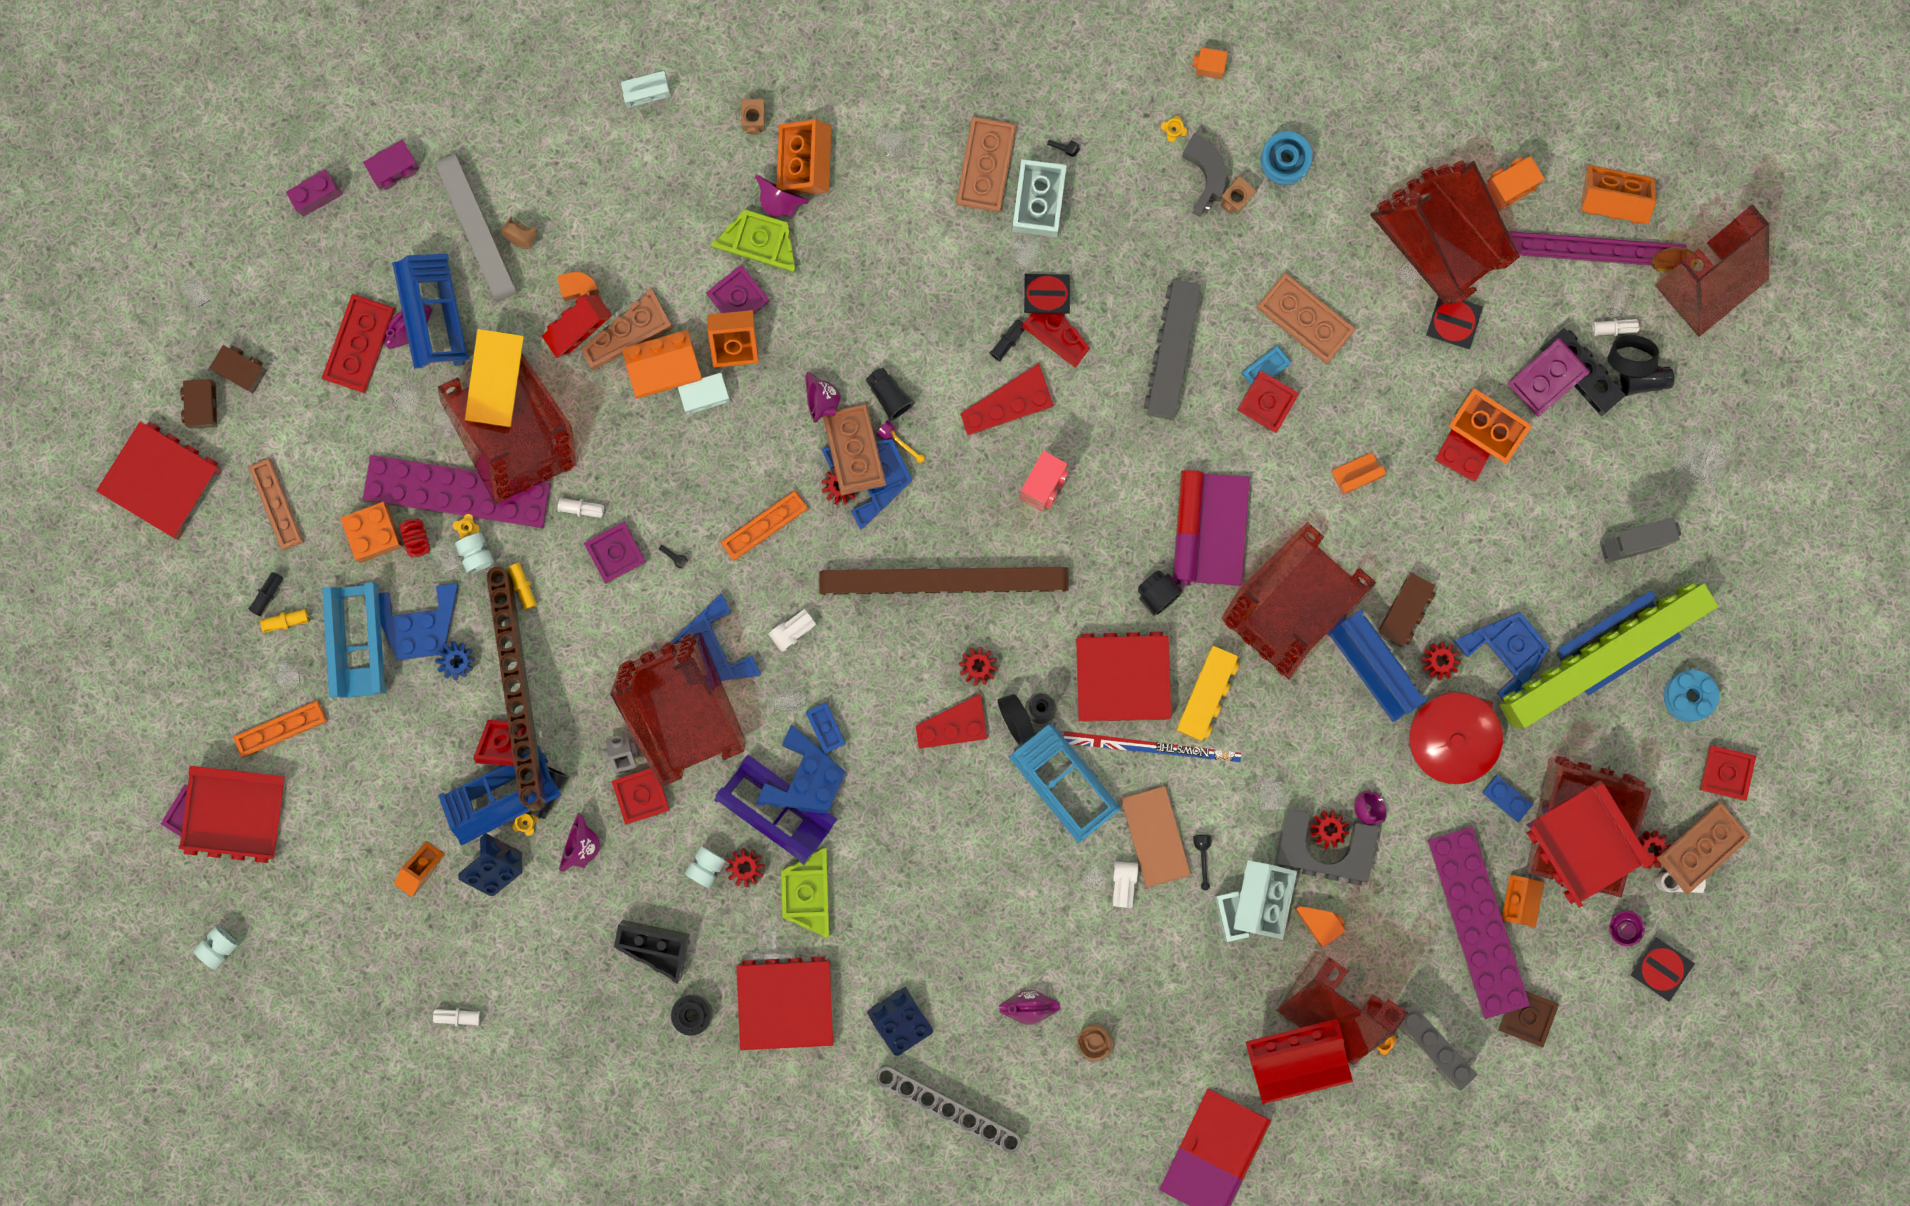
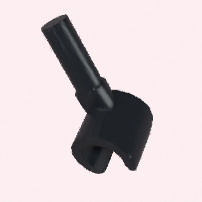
[1047,140,1080,157]
[659,545,688,569]

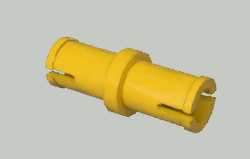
[507,562,538,610]
[260,608,309,634]

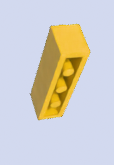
[1175,646,1240,742]

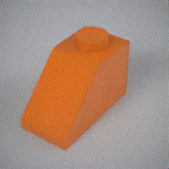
[394,841,445,897]
[1294,906,1346,947]

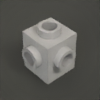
[603,733,638,773]

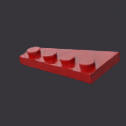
[960,364,1054,436]

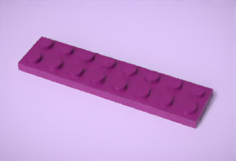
[362,455,551,528]
[1427,827,1530,1019]

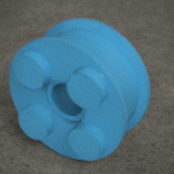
[1260,131,1312,185]
[1664,670,1719,722]

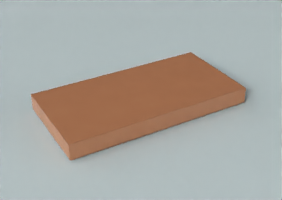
[956,116,1016,213]
[1256,272,1356,364]
[823,404,886,495]
[1121,786,1191,888]
[1657,802,1750,894]

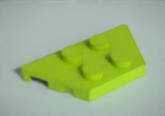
[711,209,795,273]
[781,848,830,938]

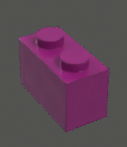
[363,140,419,190]
[286,170,343,217]

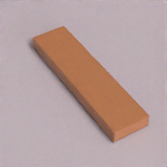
[248,458,304,551]

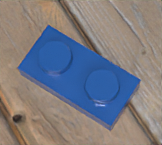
[805,703,846,754]
[1482,775,1533,822]

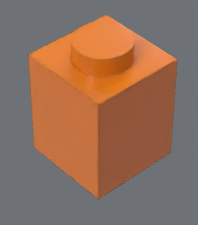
[1192,47,1228,79]

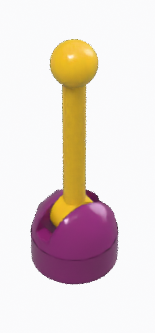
[876,420,925,463]

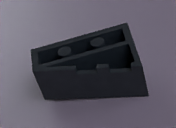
[614,920,690,984]

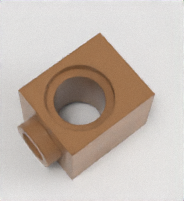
[741,99,765,135]
[1220,176,1257,215]

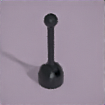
[1193,834,1212,891]

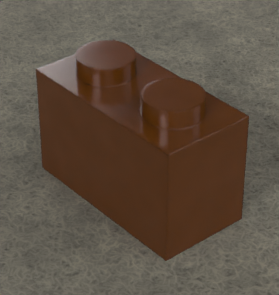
[209,345,267,394]
[180,379,218,429]

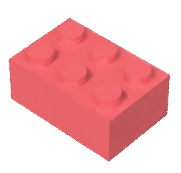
[1019,450,1069,512]

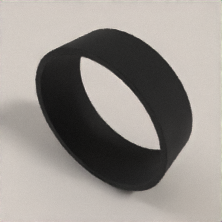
[1608,335,1659,377]
[998,694,1034,745]

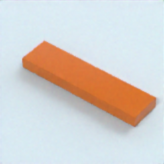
[720,490,808,561]
[233,700,328,758]

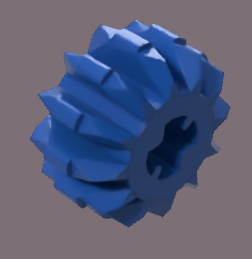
[435,641,475,680]

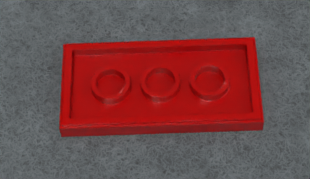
[321,294,395,394]

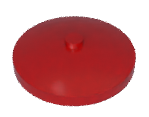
[1409,692,1503,784]

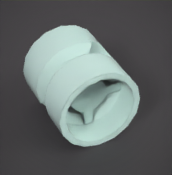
[455,533,495,574]
[684,846,726,889]
[193,926,238,970]

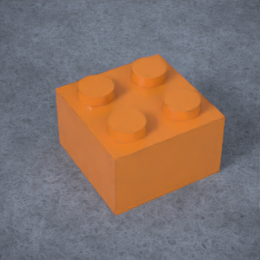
[1484,156,1545,211]
[707,310,759,368]
[340,502,403,563]

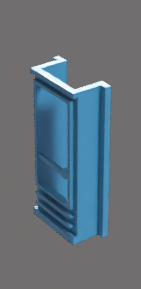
[322,582,387,698]
[1009,722,1121,843]

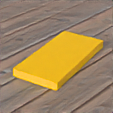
[465,329,524,427]

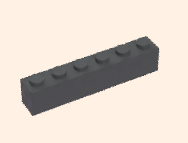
[1143,279,1201,420]

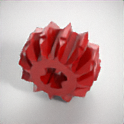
[822,467,860,505]
[400,518,430,558]
[1421,641,1461,681]
[959,647,998,686]
[1309,810,1349,849]
[1636,830,1672,869]
[725,848,765,888]

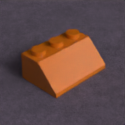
[776,119,832,194]
[1581,165,1656,224]
[622,330,702,399]
[1448,388,1532,464]

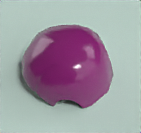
[1354,790,1387,825]
[1609,910,1645,947]

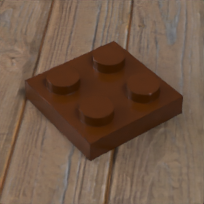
[1498,991,1559,1048]

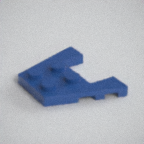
[821,439,912,530]
[379,583,458,660]
[669,594,761,685]
[1453,612,1550,701]
[756,725,846,814]

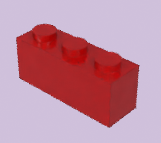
[542,294,612,358]

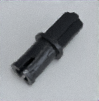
[989,319,1025,362]
[248,572,283,617]

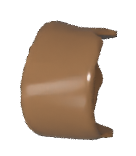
[500,216,539,249]
[1077,1023,1114,1062]

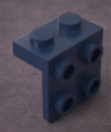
[458,833,523,896]
[867,986,933,1056]

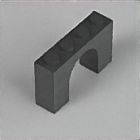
[1600,517,1681,564]
[1275,809,1379,886]
[1388,1002,1478,1091]

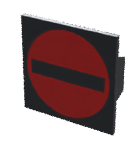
[1024,274,1070,314]
[1426,293,1483,350]
[1631,937,1695,1002]

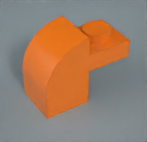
[557,272,600,301]

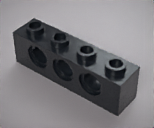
[1540,327,1626,416]

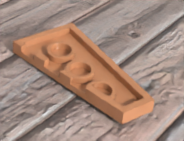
[581,288,673,371]

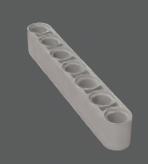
[435,153,518,302]
[876,1066,1021,1154]

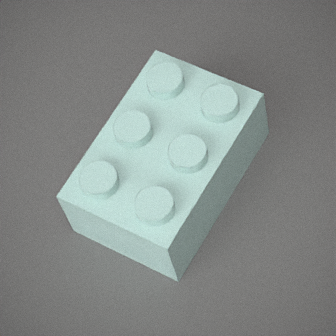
[1012,159,1067,238]
[1233,860,1297,940]

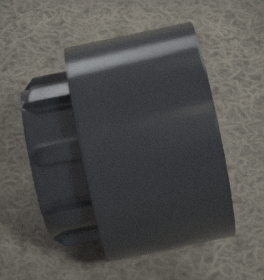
[1138,571,1184,617]
[671,994,713,1036]

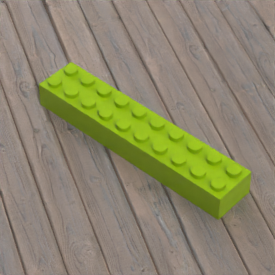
[1498,582,1719,729]

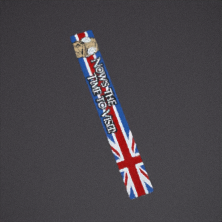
[1064,731,1241,762]

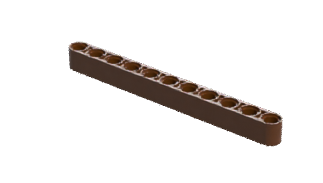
[487,566,545,811]
[819,567,1069,595]

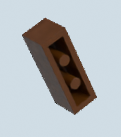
[1377,573,1436,648]

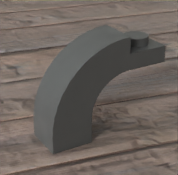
[1182,133,1226,217]

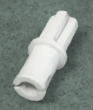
[1592,318,1640,336]
[558,497,604,518]
[433,1008,480,1027]

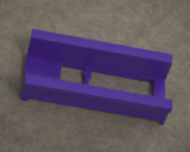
[714,755,837,865]

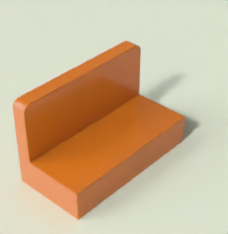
[1332,453,1386,495]
[1502,875,1544,927]

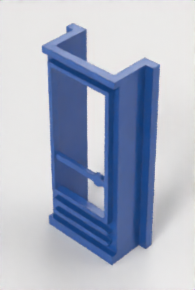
[392,254,470,369]
[1557,590,1681,696]
[1328,609,1428,722]
[438,745,561,846]

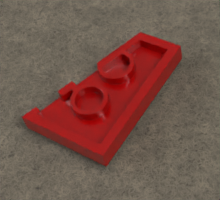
[1021,313,1090,368]
[916,693,987,749]

